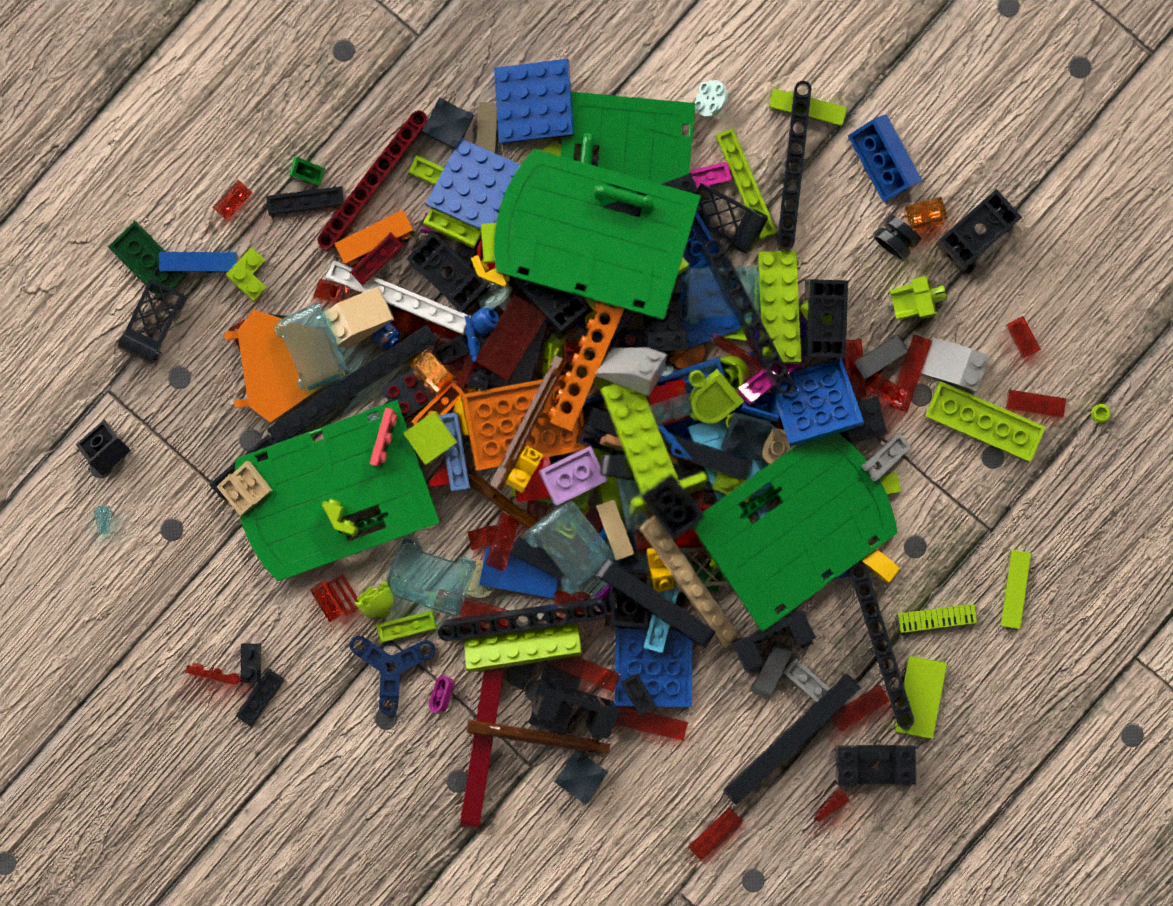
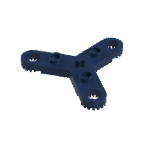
[349,636,436,715]

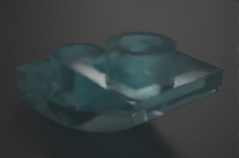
[649,394,693,425]

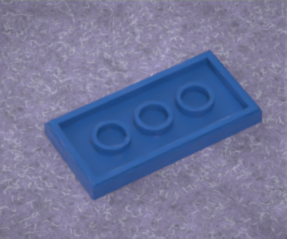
[479,547,558,599]

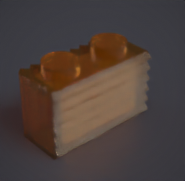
[903,197,948,232]
[411,349,456,395]

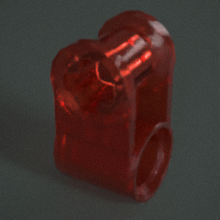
[562,339,581,375]
[554,591,591,613]

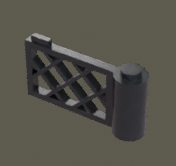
[696,183,769,253]
[117,279,187,364]

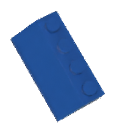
[848,114,922,202]

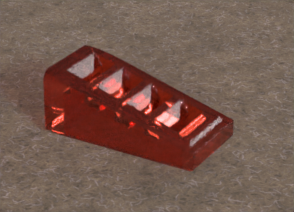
[814,787,849,822]

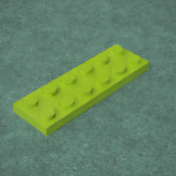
[758,251,801,364]
[924,381,1046,462]
[601,383,678,495]
[464,623,582,673]

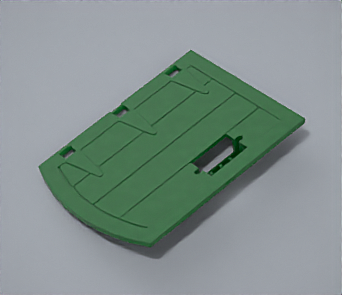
[560,91,695,217]
[494,149,701,320]
[235,400,440,582]
[692,433,898,632]

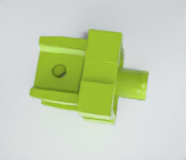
[889,276,947,320]

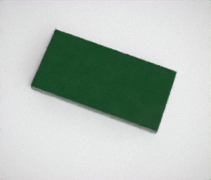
[108,220,189,301]

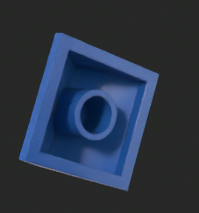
[735,393,779,424]

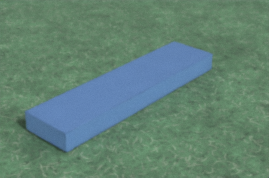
[439,412,470,492]

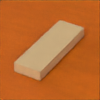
[596,500,634,561]

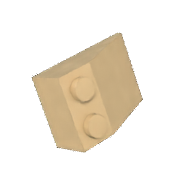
[323,287,394,349]

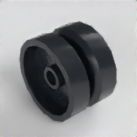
[872,214,922,261]

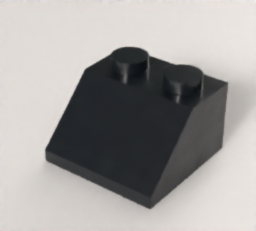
[76,419,131,476]

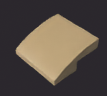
[217,461,272,516]

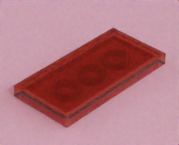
[475,295,546,381]

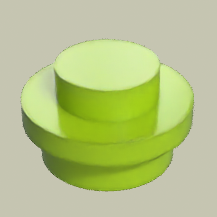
[1091,404,1110,423]

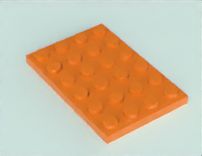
[462,375,589,471]

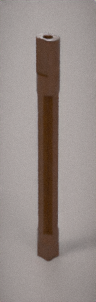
[490,355,567,491]
[468,471,587,568]
[466,719,610,753]

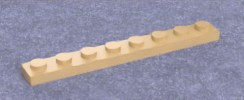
[639,516,739,648]

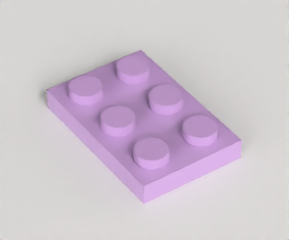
[538,446,607,506]

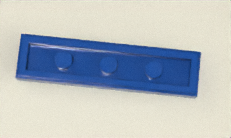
[159,252,236,272]

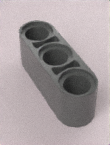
[854,334,908,379]
[751,642,793,700]

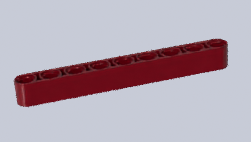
[317,110,428,251]
[460,667,504,830]

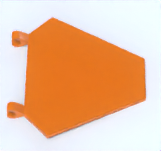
[224,309,341,423]

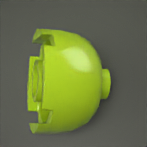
[719,355,750,391]
[355,582,394,618]

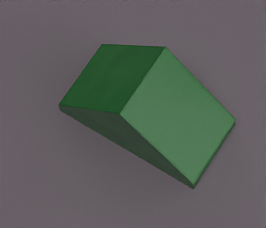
[289,156,325,186]

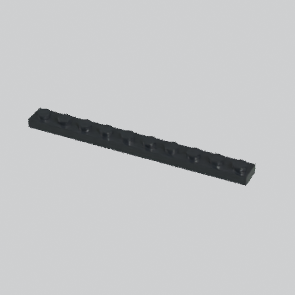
[267,325,438,444]

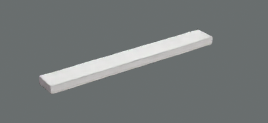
[326,260,471,335]

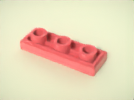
[370,408,397,467]

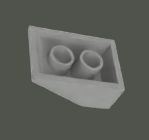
[920,338,990,393]
[596,348,666,396]

